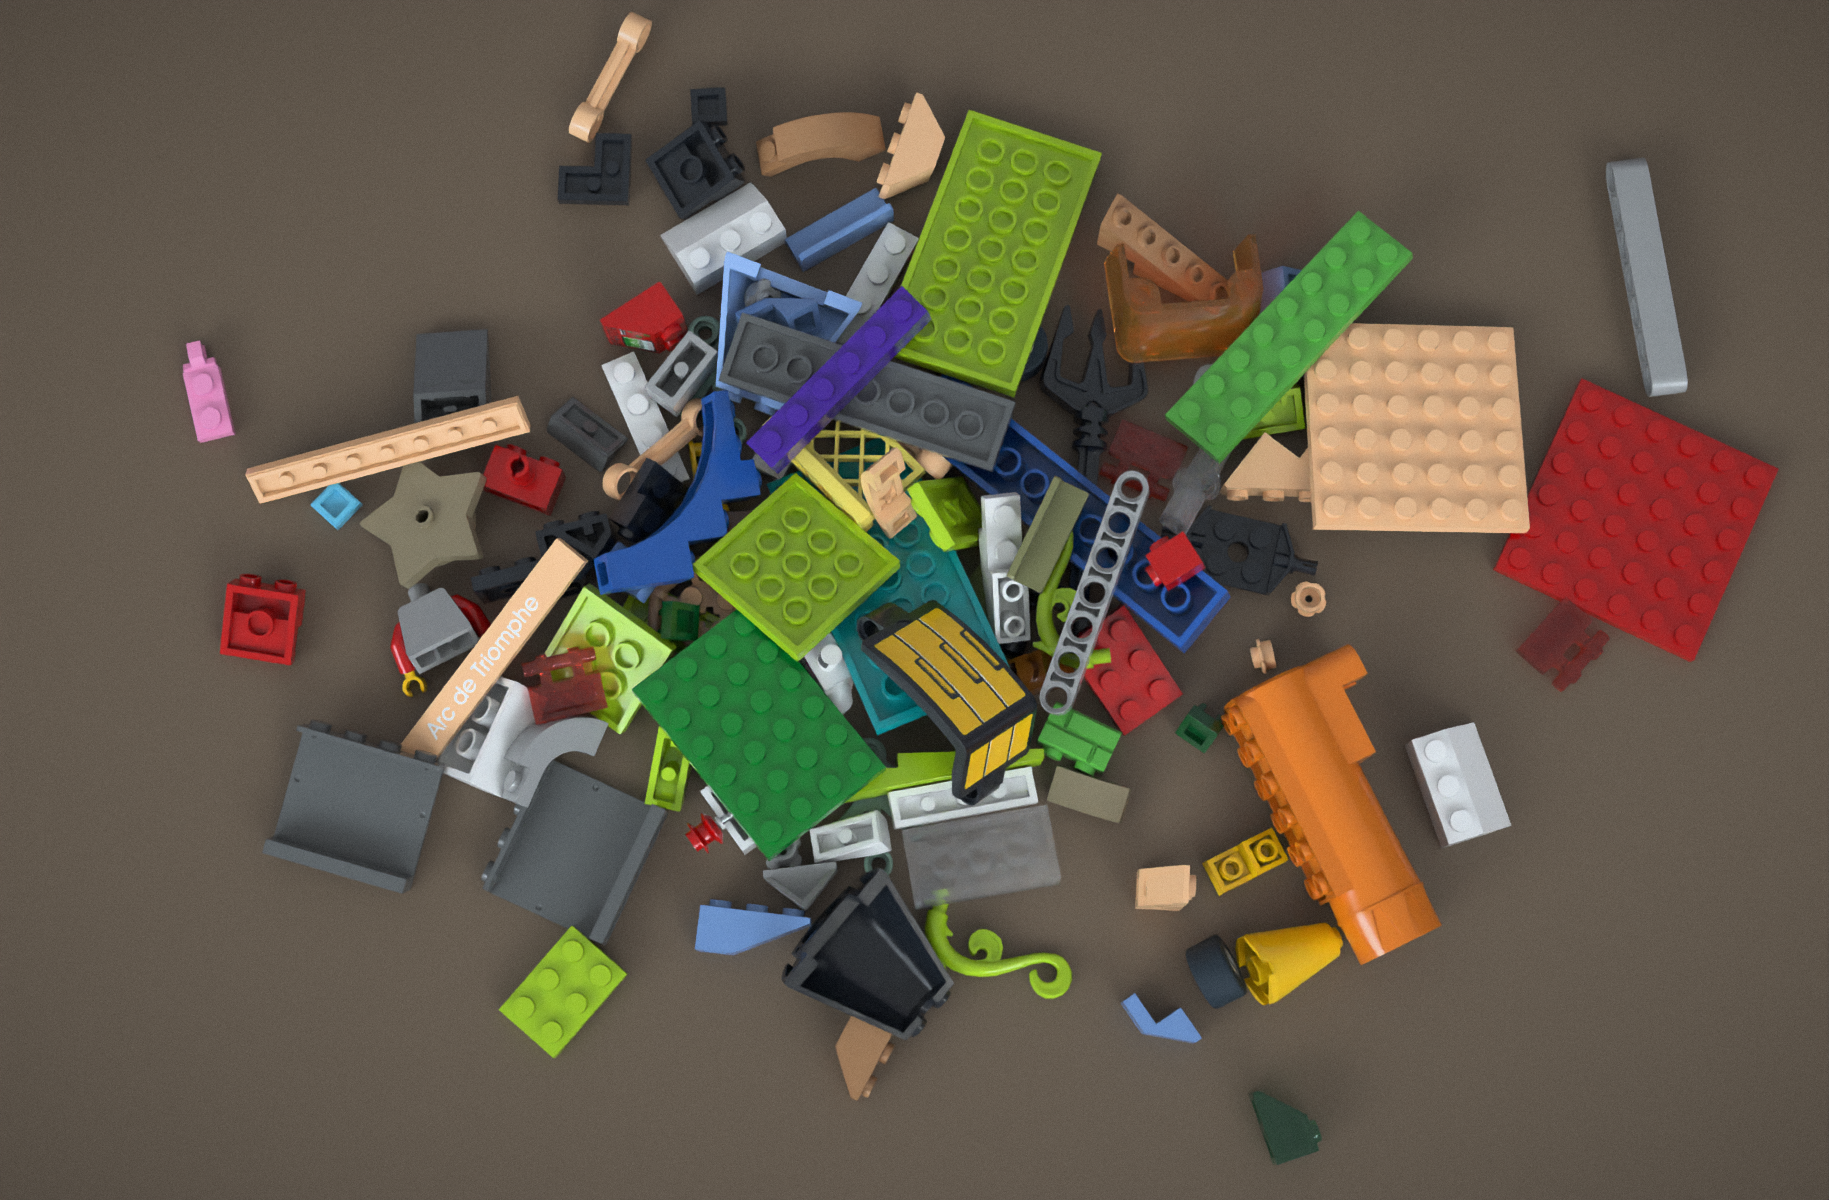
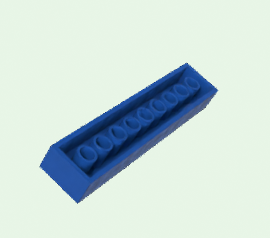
[940,374,1231,654]

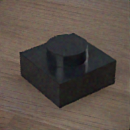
[690,87,728,126]

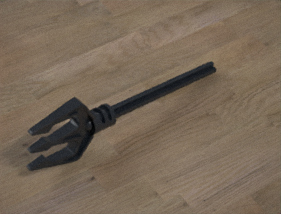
[1039,305,1148,636]

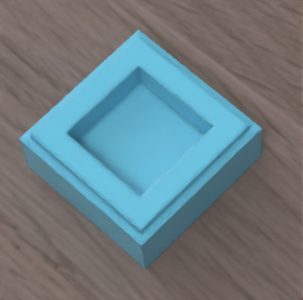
[310,483,363,530]

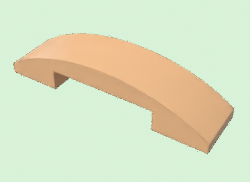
[861,447,917,539]

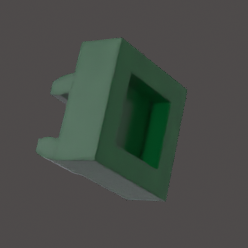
[657,601,700,643]
[1175,703,1224,754]

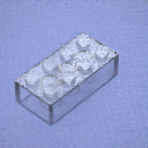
[902,804,1061,910]

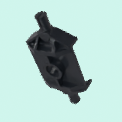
[1160,506,1318,596]

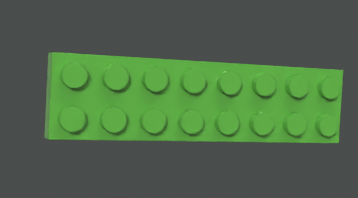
[1165,211,1413,464]

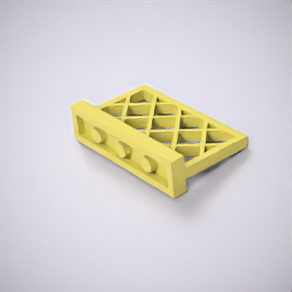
[762,416,926,532]

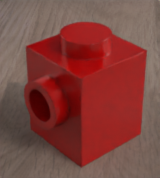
[1145,532,1206,592]

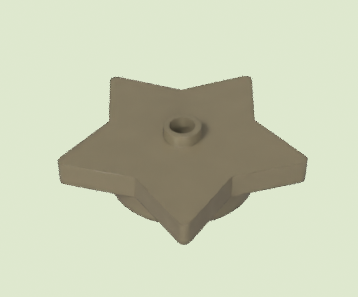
[360,461,487,589]

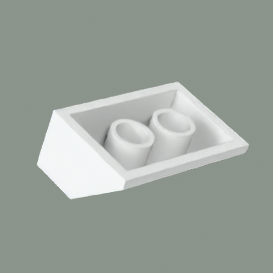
[660,182,787,295]
[437,677,549,798]
[1405,722,1511,849]

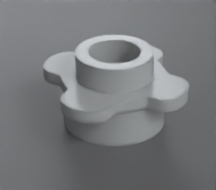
[744,278,781,307]
[766,838,802,870]

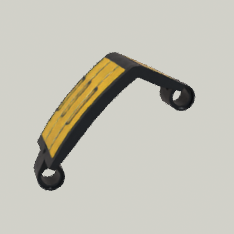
[857,600,1037,805]

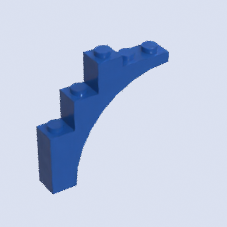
[594,390,762,595]

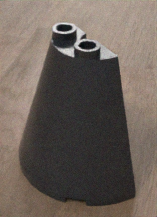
[781,868,954,1040]

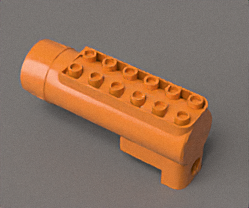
[1221,644,1442,965]

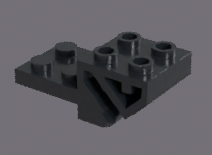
[471,511,617,604]

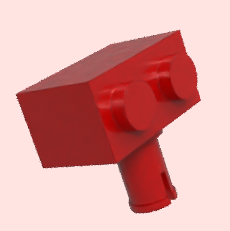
[483,444,566,516]

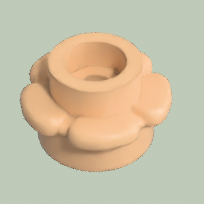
[1291,581,1326,617]
[1250,638,1277,674]

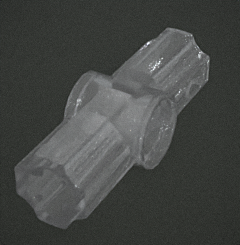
[1159,448,1233,535]

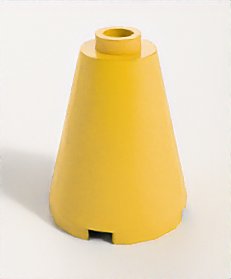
[1235,922,1343,1006]

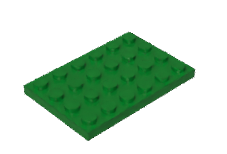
[632,609,886,861]

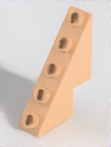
[1220,433,1311,502]

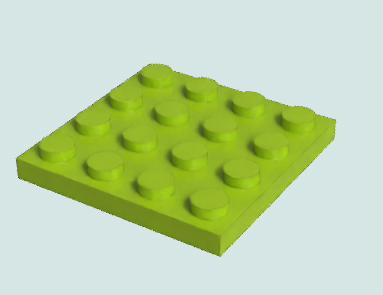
[692,473,900,662]

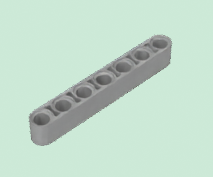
[1606,157,1688,397]
[1039,471,1150,716]

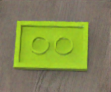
[907,476,982,552]
[499,925,629,1058]

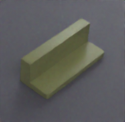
[1006,475,1090,594]

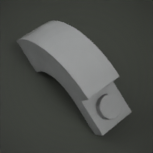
[501,713,609,808]

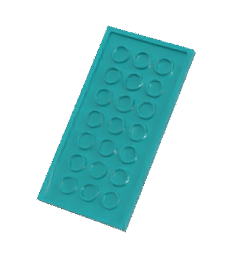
[766,438,1009,736]

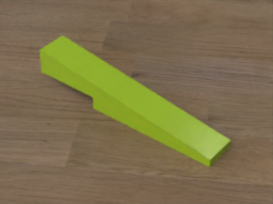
[845,748,1044,803]

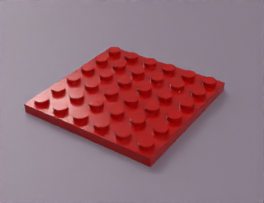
[1493,378,1779,662]

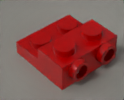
[220,574,306,666]

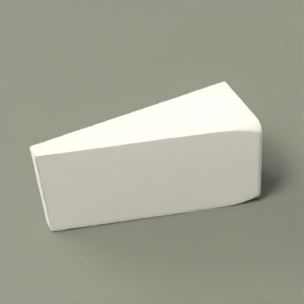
[810,810,892,864]

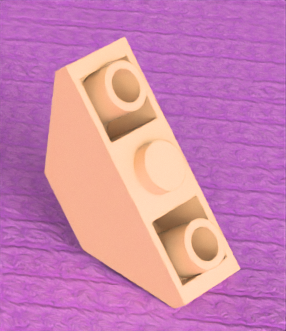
[876,92,945,199]

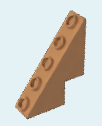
[1097,193,1233,315]

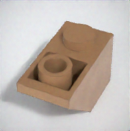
[835,1016,895,1101]

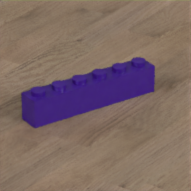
[746,286,932,474]

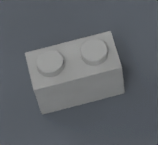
[645,331,718,417]

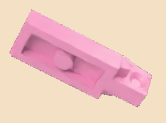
[183,340,235,443]

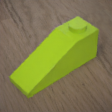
[645,726,692,812]

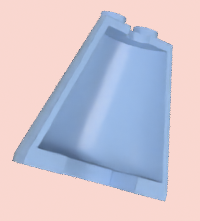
[716,251,862,416]

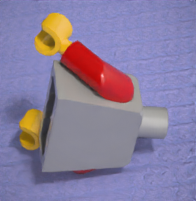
[390,583,491,697]

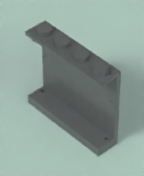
[262,720,446,894]
[481,759,669,946]

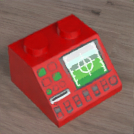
[600,281,688,354]

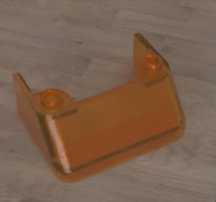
[1104,234,1263,363]

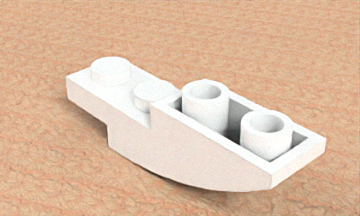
[978,492,1031,644]

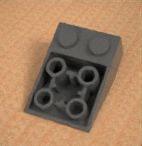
[413,329,492,423]

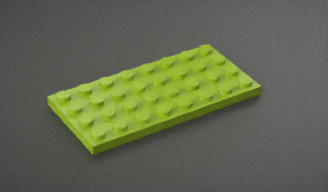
[894,110,1102,397]

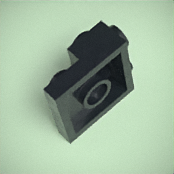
[645,120,746,220]
[609,458,689,544]

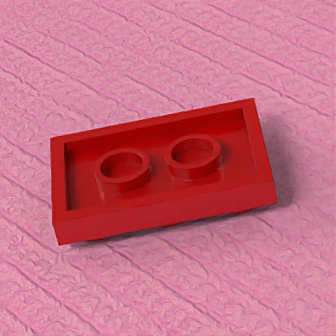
[1075,604,1183,736]

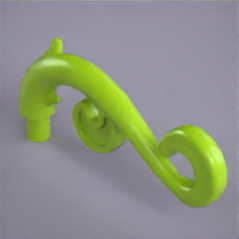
[1032,530,1111,669]
[925,894,1072,999]

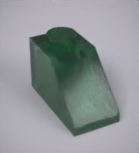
[1248,1091,1322,1165]

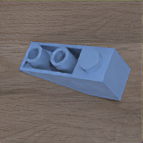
[695,899,812,955]

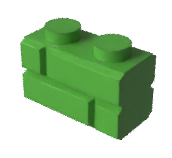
[1036,701,1122,776]

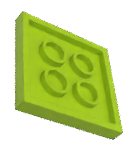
[534,583,677,735]

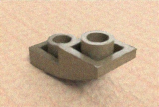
[1047,766,1132,823]

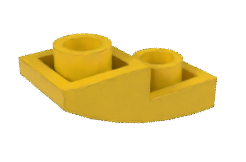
[1202,828,1289,896]

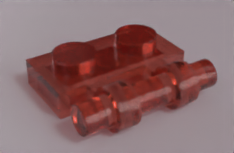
[1099,419,1188,502]
[1516,597,1610,692]
[521,646,608,725]

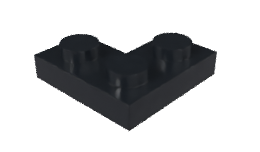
[557,133,632,206]

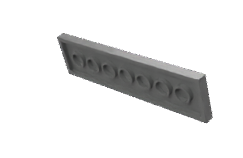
[719,312,1016,472]

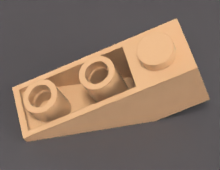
[1135,865,1196,911]

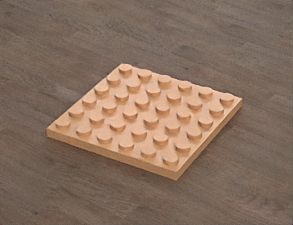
[1304,323,1530,533]

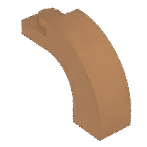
[756,112,886,177]

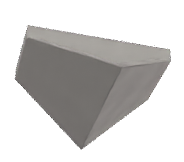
[763,861,838,912]

